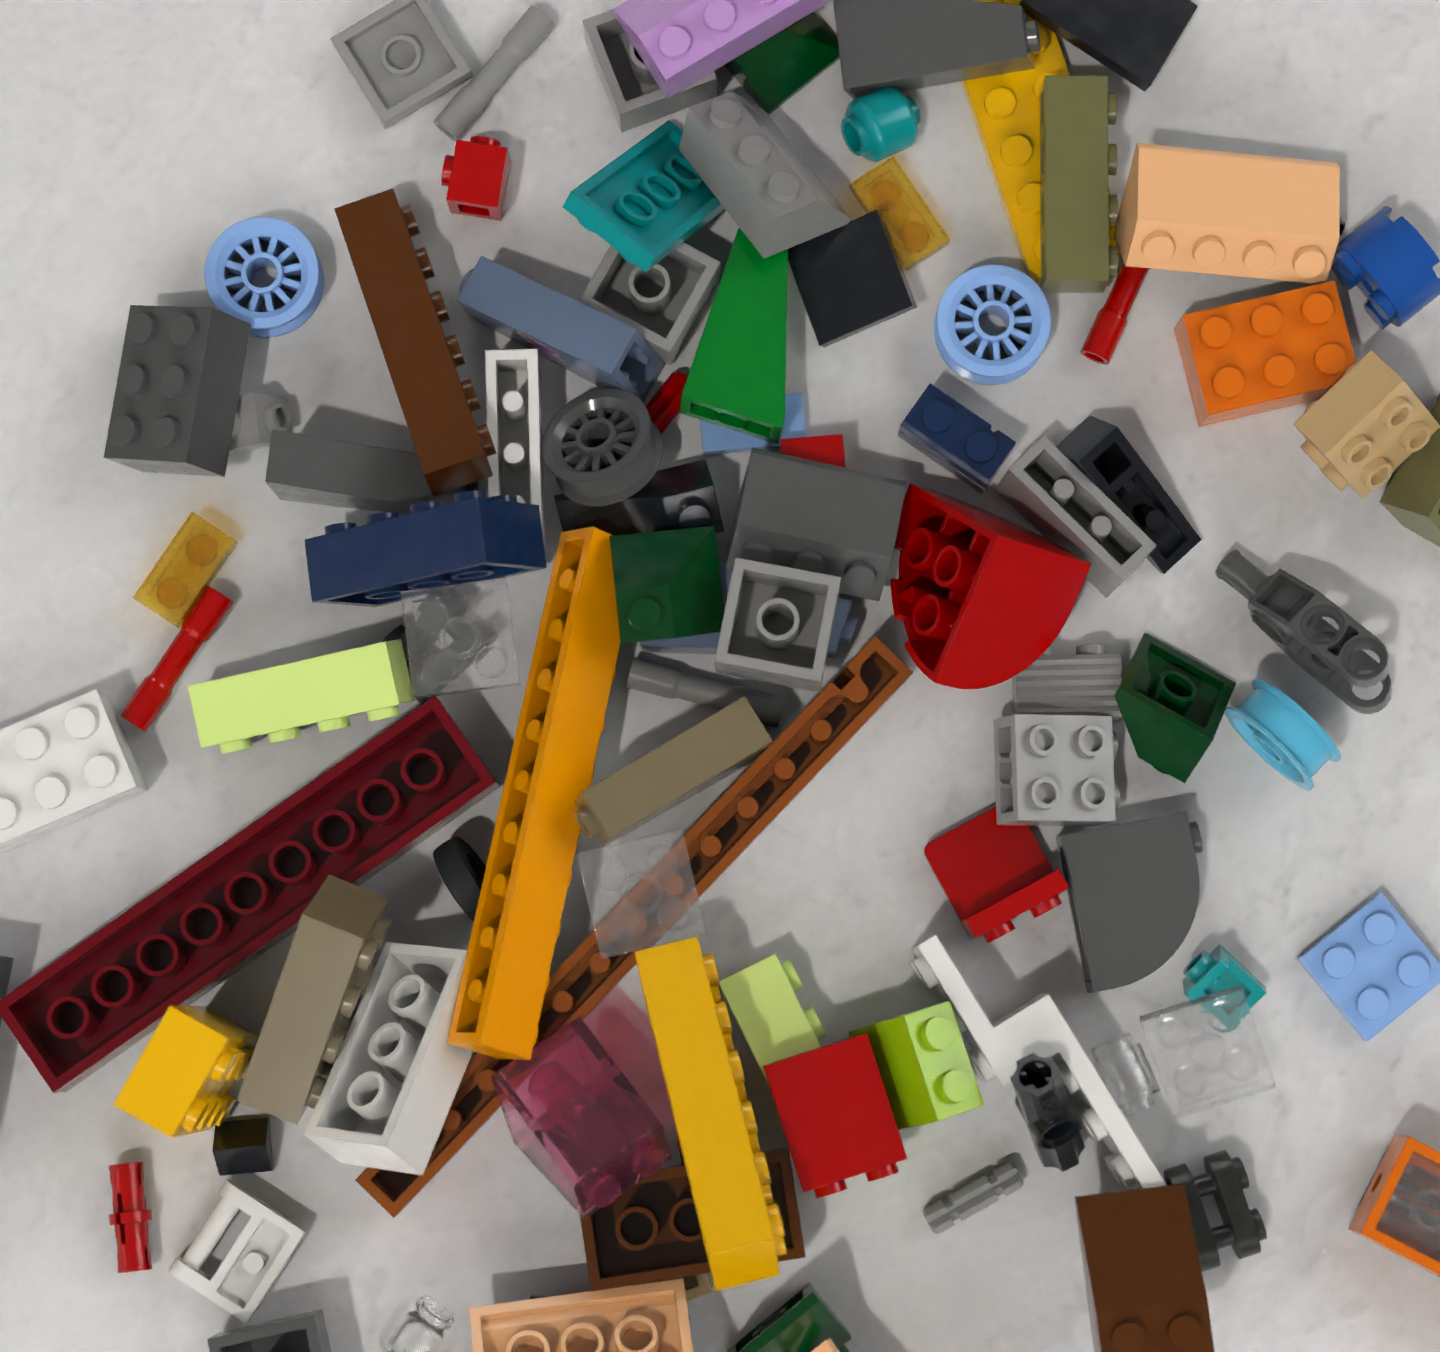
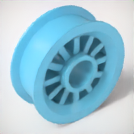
[1225,679,1341,791]

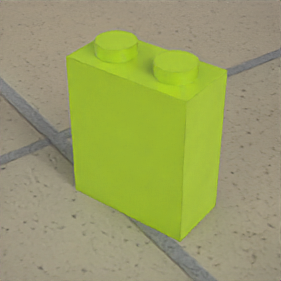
[849,1000,984,1130]

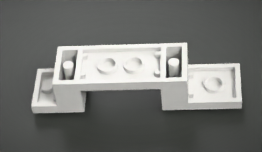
[909,935,1194,1242]

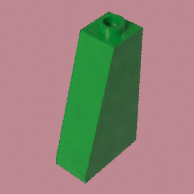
[680,228,788,444]

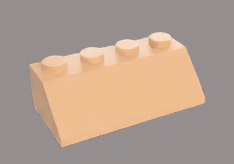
[1113,143,1340,284]

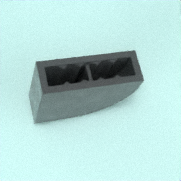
[1056,811,1202,993]

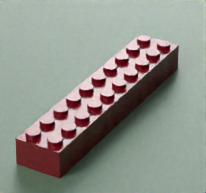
[0,696,500,1093]

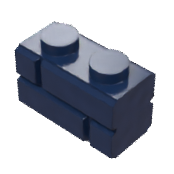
[897,383,1016,494]

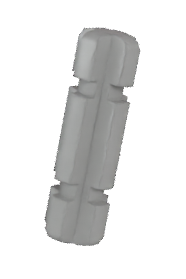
[923,1162,1023,1233]

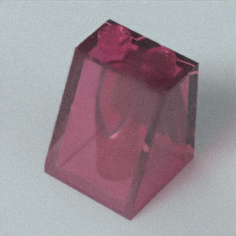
[491,1017,672,1220]

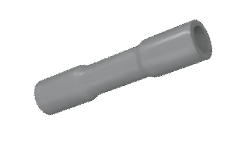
[433,5,555,141]
[626,657,786,727]

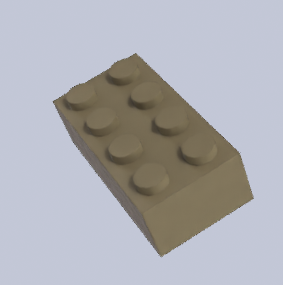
[236,875,391,1125]

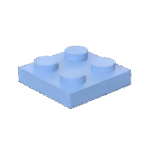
[1297,893,1440,1042]

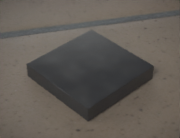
[788,210,917,347]

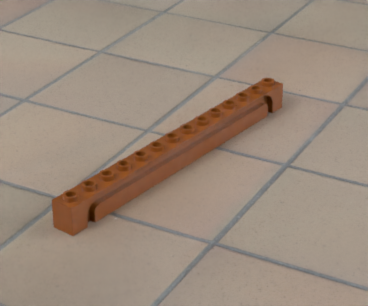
[355,636,913,1218]

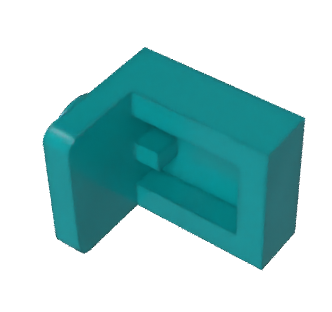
[1182,944,1267,1029]

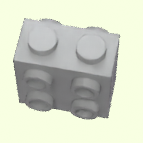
[993,714,1120,826]

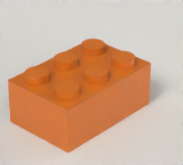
[1174,280,1356,427]

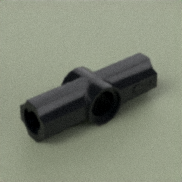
[1010,1053,1085,1172]

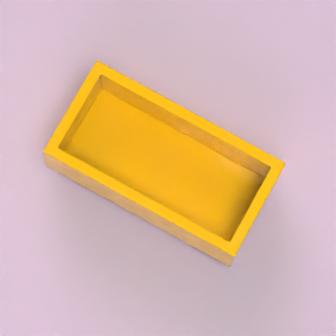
[113,1005,259,1138]

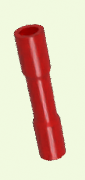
[1080,263,1150,365]
[120,585,234,732]

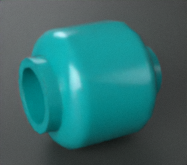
[841,87,921,162]

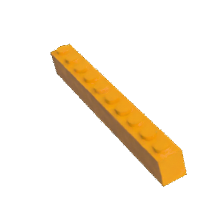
[447,526,620,1060]

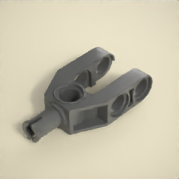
[1215,549,1392,714]

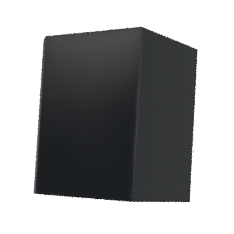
[212,1117,274,1176]

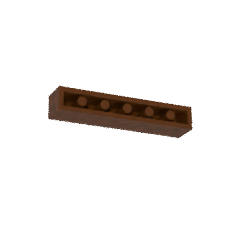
[334,188,497,496]

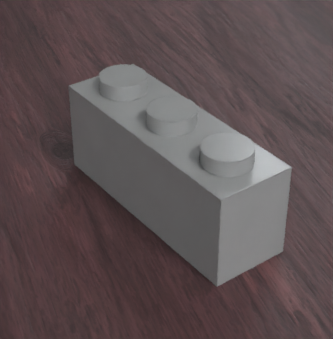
[996,435,1157,598]

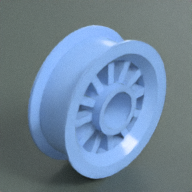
[205,217,324,337]
[934,264,1051,385]

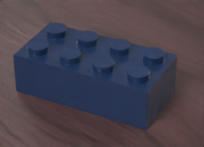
[304,490,547,607]

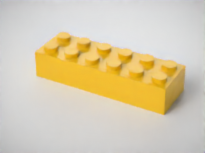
[634,936,787,1291]

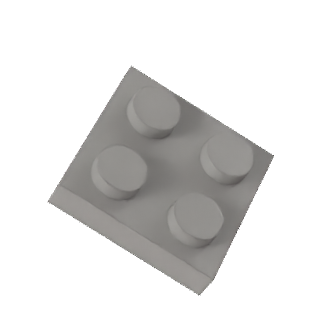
[330,0,473,129]

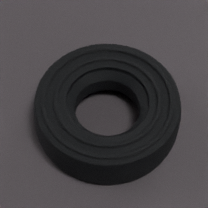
[433,836,486,922]

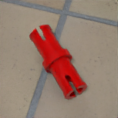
[109,1162,152,1273]

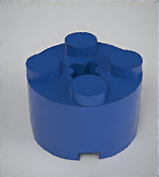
[1331,206,1440,329]

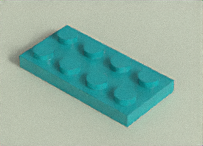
[563,120,725,272]

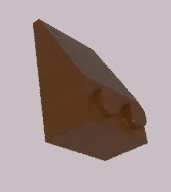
[1074,1184,1214,1352]

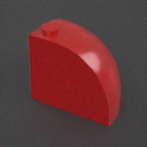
[890,483,1091,689]

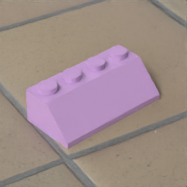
[612,0,832,99]

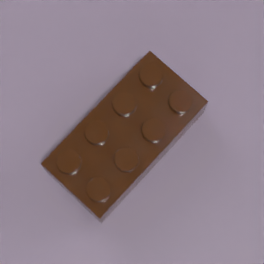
[575,1147,806,1291]

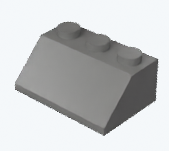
[679,91,850,258]

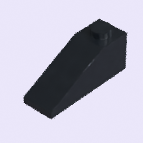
[1056,416,1202,574]
[554,459,724,536]

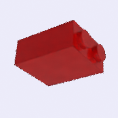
[763,1033,907,1198]

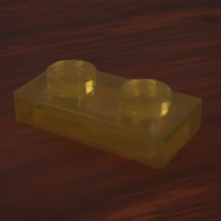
[849,156,950,272]
[133,512,238,629]

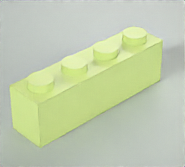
[187,639,415,754]
[719,954,827,1088]

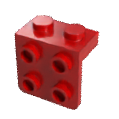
[924,807,1069,943]

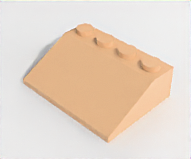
[469,1278,693,1352]

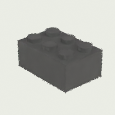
[104,305,251,477]

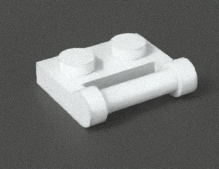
[168,1179,308,1324]

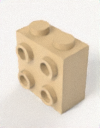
[1293,350,1440,499]

